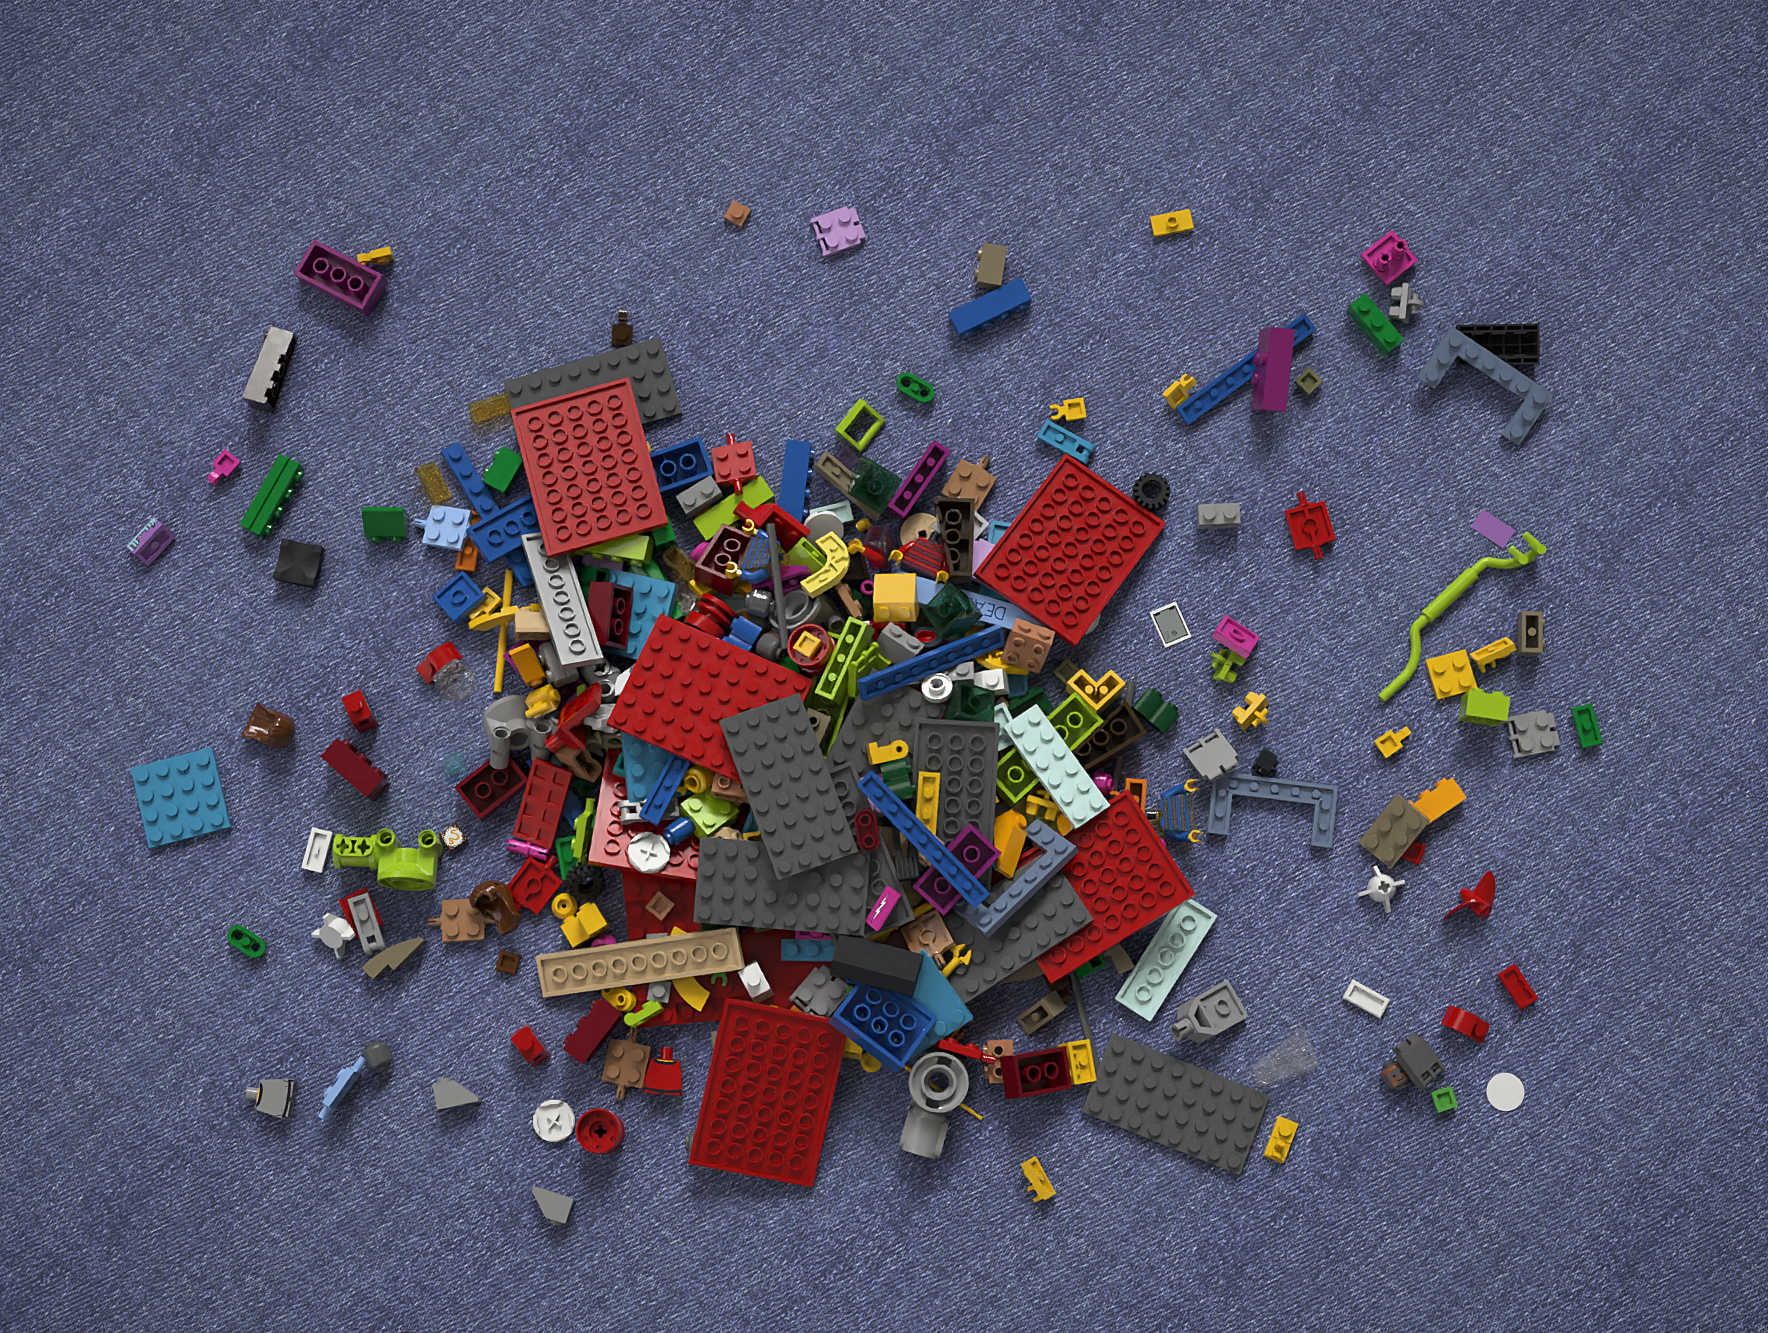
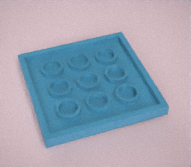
[907,948,973,1061]

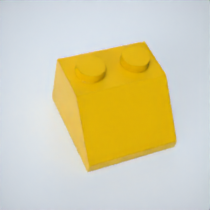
[873,573,919,622]

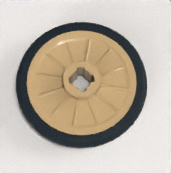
[896,509,944,562]

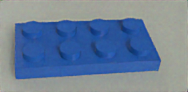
[466,493,541,565]

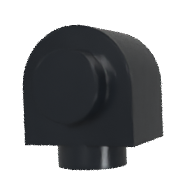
[1252,748,1279,777]

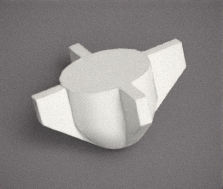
[1357,866,1405,913]
[311,913,355,958]

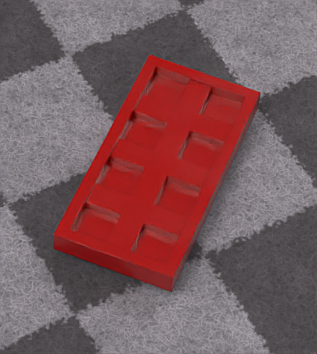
[512,758,574,850]

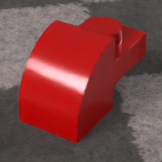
[415,642,463,684]
[1441,1005,1490,1043]

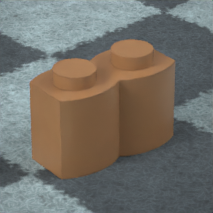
[556,745,602,782]

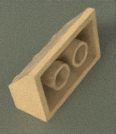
[514,608,552,640]

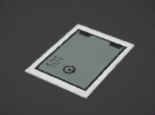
[1149,602,1191,648]

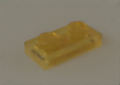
[468,392,512,425]
[414,462,453,506]

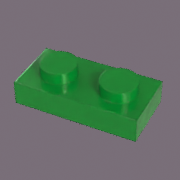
[1570,703,1603,749]
[555,835,578,881]

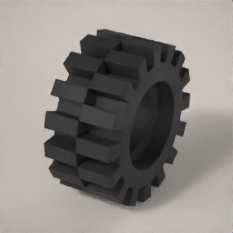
[1132,472,1171,511]
[566,861,606,901]

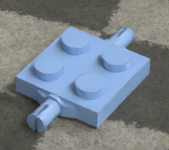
[414,504,473,551]
[318,1056,367,1120]

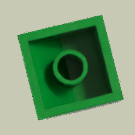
[361,507,409,543]

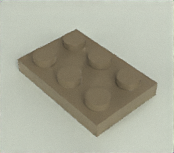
[1358,794,1431,869]

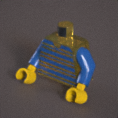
[725,519,790,584]
[1146,779,1203,844]

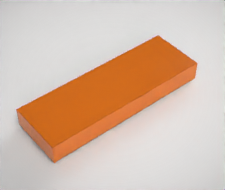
[455,509,481,573]

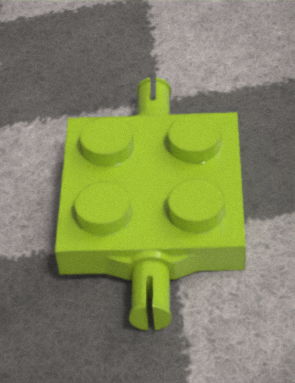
[571,798,595,867]

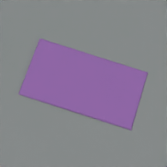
[1471,509,1516,549]

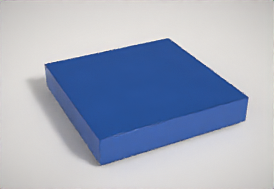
[432,571,488,625]

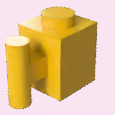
[525,683,561,719]

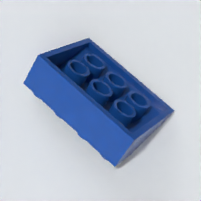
[828,982,937,1073]

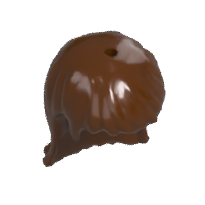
[242,702,296,749]
[469,880,523,936]

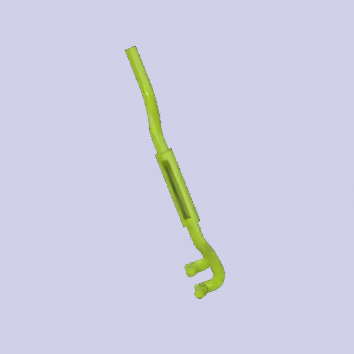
[1378,531,1547,703]

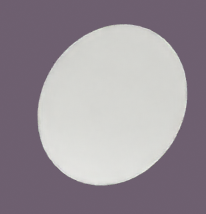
[1486,1073,1524,1111]

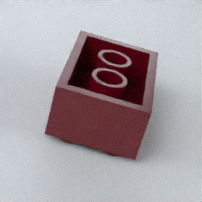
[694,523,760,597]
[588,582,634,650]
[320,738,390,802]
[454,755,528,822]
[562,998,625,1065]
[1000,1046,1072,1099]

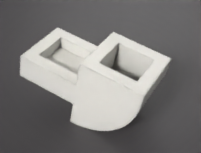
[584,703,617,733]

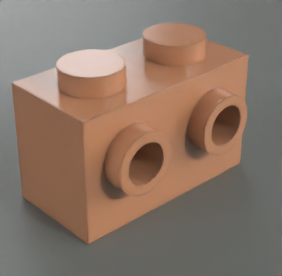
[983,1039,1013,1084]

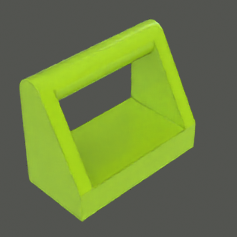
[835,398,886,453]

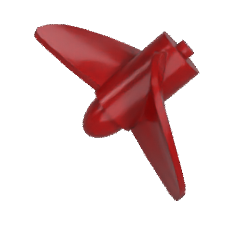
[1442,870,1496,920]

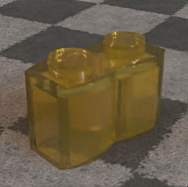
[662,545,697,585]

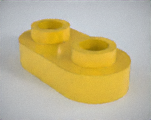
[601,986,636,1012]

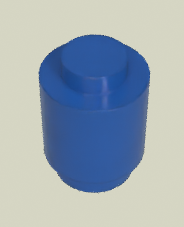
[663,816,695,846]

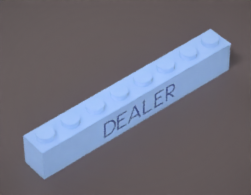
[897,570,1048,633]

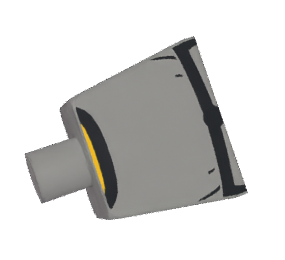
[245,1079,298,1120]

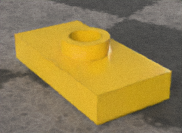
[1150,209,1194,238]

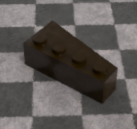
[934,497,975,585]
[1072,699,1147,775]

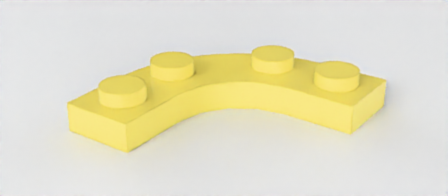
[800,531,850,599]

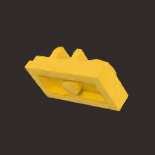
[1469,637,1516,673]
[1263,1116,1298,1164]
[1020,1156,1056,1202]

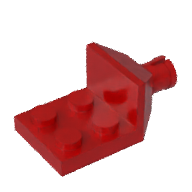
[733,500,811,552]
[545,681,602,753]

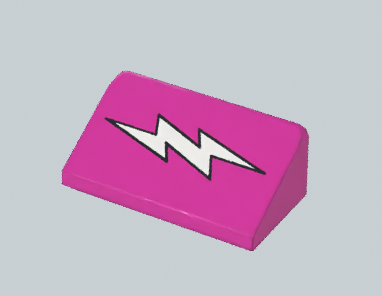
[866,886,901,931]

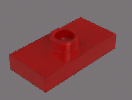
[1496,963,1539,1010]

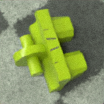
[1210,648,1246,683]

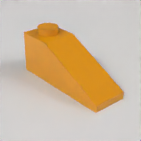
[509,643,547,688]
[994,809,1027,879]

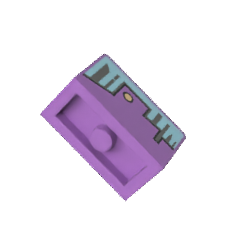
[126,517,176,566]

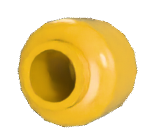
[683,764,714,793]

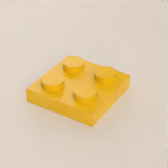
[1425,649,1477,700]

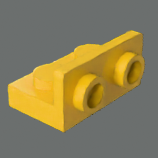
[1058,1039,1097,1085]

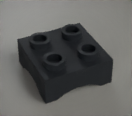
[272,538,325,589]

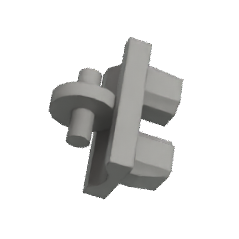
[1389,283,1424,324]

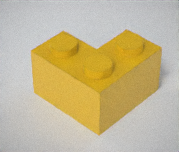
[1066,669,1126,716]
[560,902,611,949]

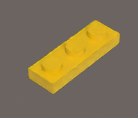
[916,771,940,837]

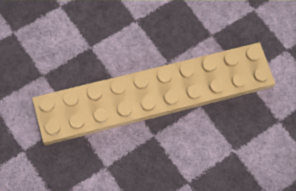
[535,926,745,998]

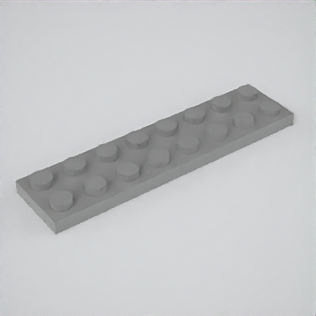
[521,532,603,670]

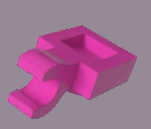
[207,449,242,486]

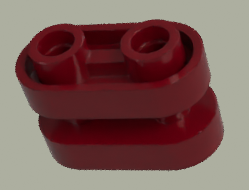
[854,808,881,852]

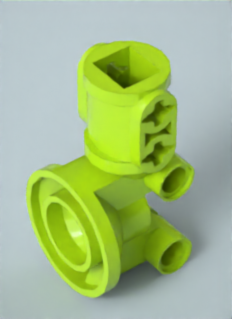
[333,828,444,891]

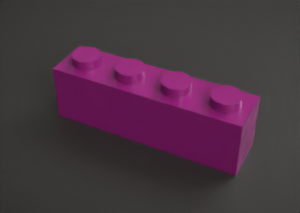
[885,440,951,520]

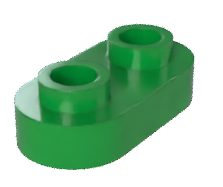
[897,372,935,404]
[227,925,267,958]

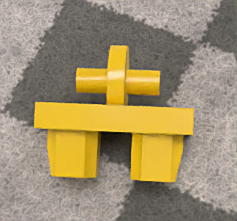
[1232,692,1269,731]
[1025,788,1061,821]

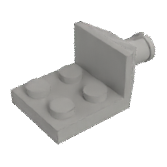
[1170,979,1248,1044]

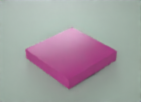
[1211,615,1260,659]

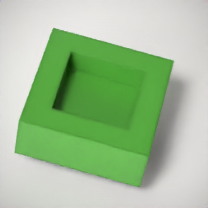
[1430,1086,1458,1113]

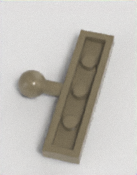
[813,451,888,521]

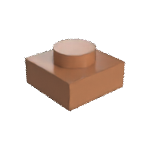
[724,200,751,229]
[645,891,675,921]

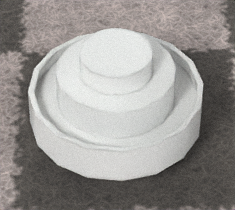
[922,673,953,703]

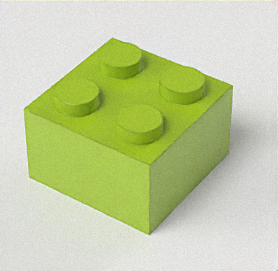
[1458,688,1510,727]
[679,786,740,840]

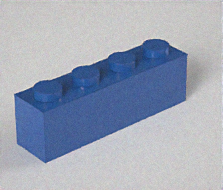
[948,277,1032,339]
[779,440,815,523]

